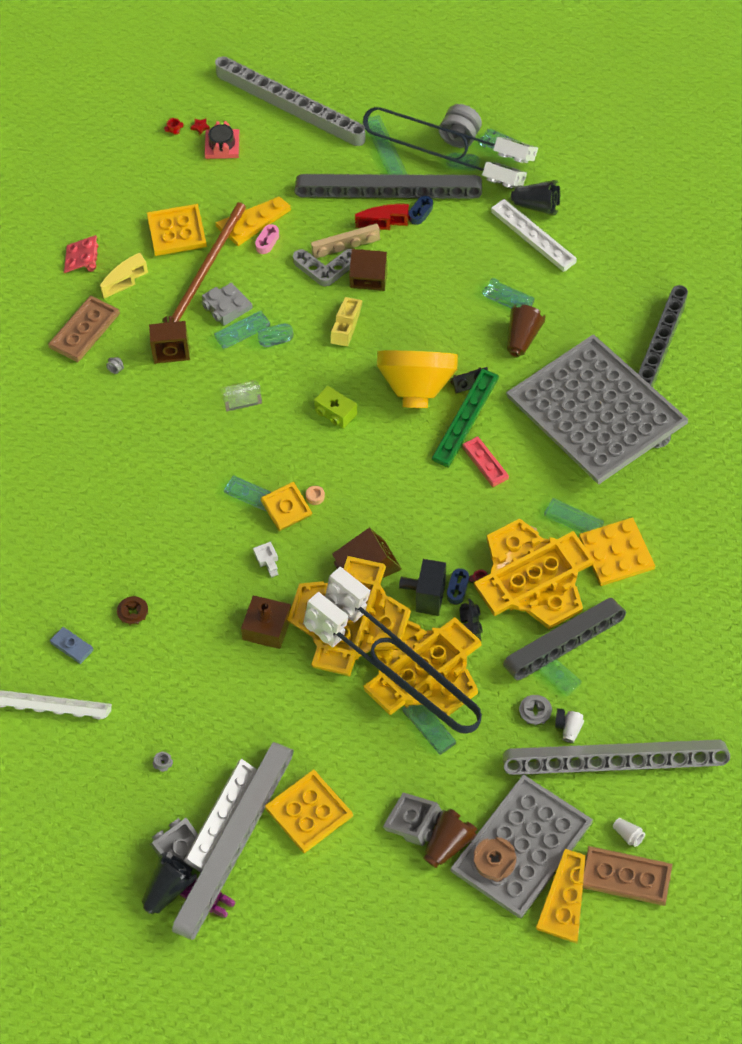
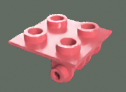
[64,235,98,273]

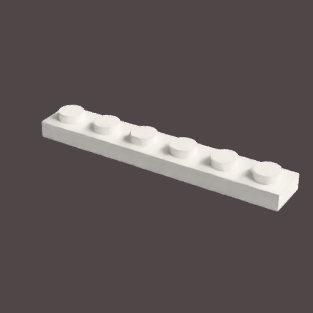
[491,199,577,272]
[0,690,111,719]
[184,759,257,872]

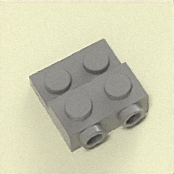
[202,282,253,326]
[383,793,442,846]
[150,818,198,867]

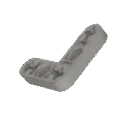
[293,249,351,286]

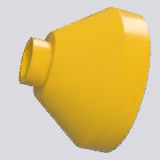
[377,350,458,408]

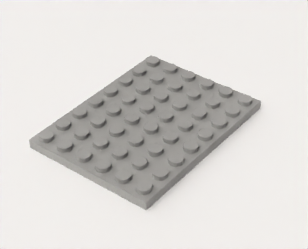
[506,334,688,485]

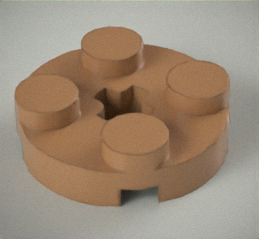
[474,837,516,882]

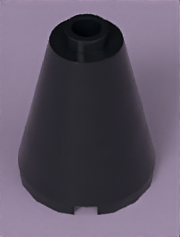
[511,180,560,215]
[142,852,197,914]

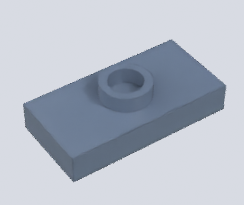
[50,627,93,664]

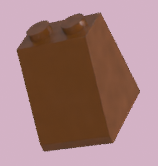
[332,527,402,578]

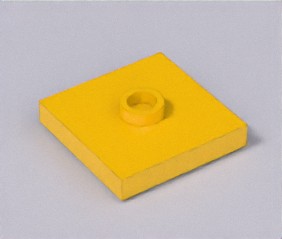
[260,482,313,531]

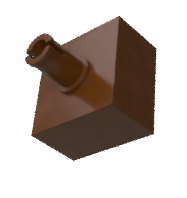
[149,316,190,364]
[241,595,291,649]

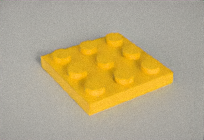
[147,204,207,256]
[579,517,655,586]
[265,769,353,853]

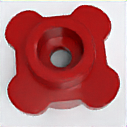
[164,118,184,135]

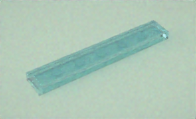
[368,115,407,189]

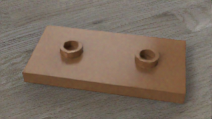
[48,295,120,362]
[583,846,673,906]

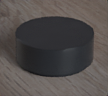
[555,708,565,729]

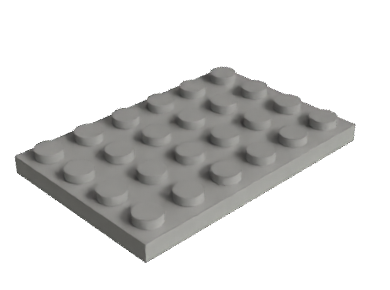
[451,774,593,919]

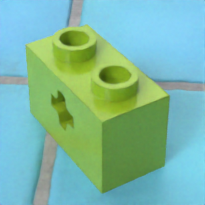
[314,386,357,429]

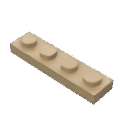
[311,224,380,258]

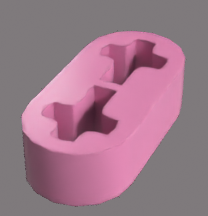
[255,224,279,254]

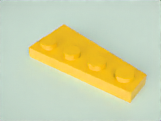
[215,196,291,246]
[536,849,586,944]

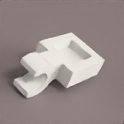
[253,542,279,578]

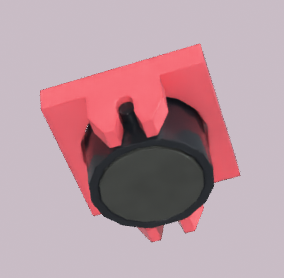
[205,121,240,159]

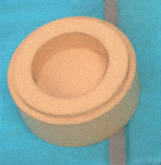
[306,486,325,505]

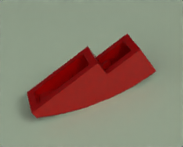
[355,204,409,230]

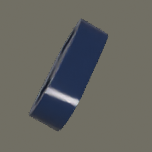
[409,196,433,225]
[447,568,469,605]

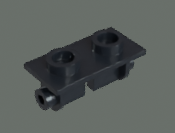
[450,367,488,393]
[459,598,483,641]

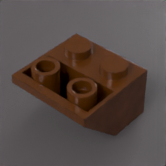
[349,249,388,291]

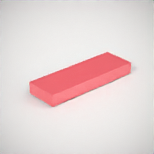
[462,436,509,487]

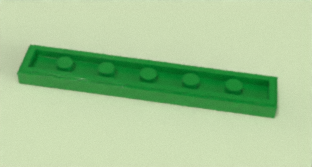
[432,368,499,468]

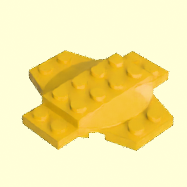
[474,519,595,629]
[287,556,411,676]
[363,617,482,716]

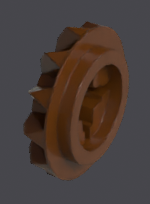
[117,596,148,625]

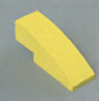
[100,252,148,299]
[330,297,363,347]

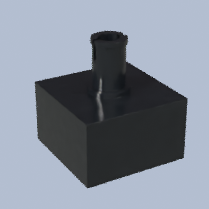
[399,559,446,616]

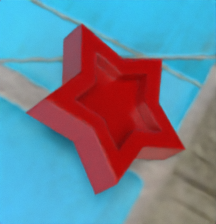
[190,118,210,135]

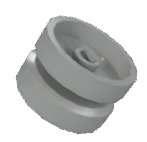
[439,104,482,148]

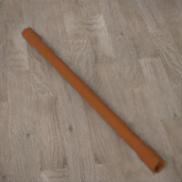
[168,202,246,322]

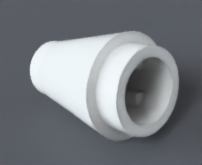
[563,711,584,743]
[613,818,645,847]

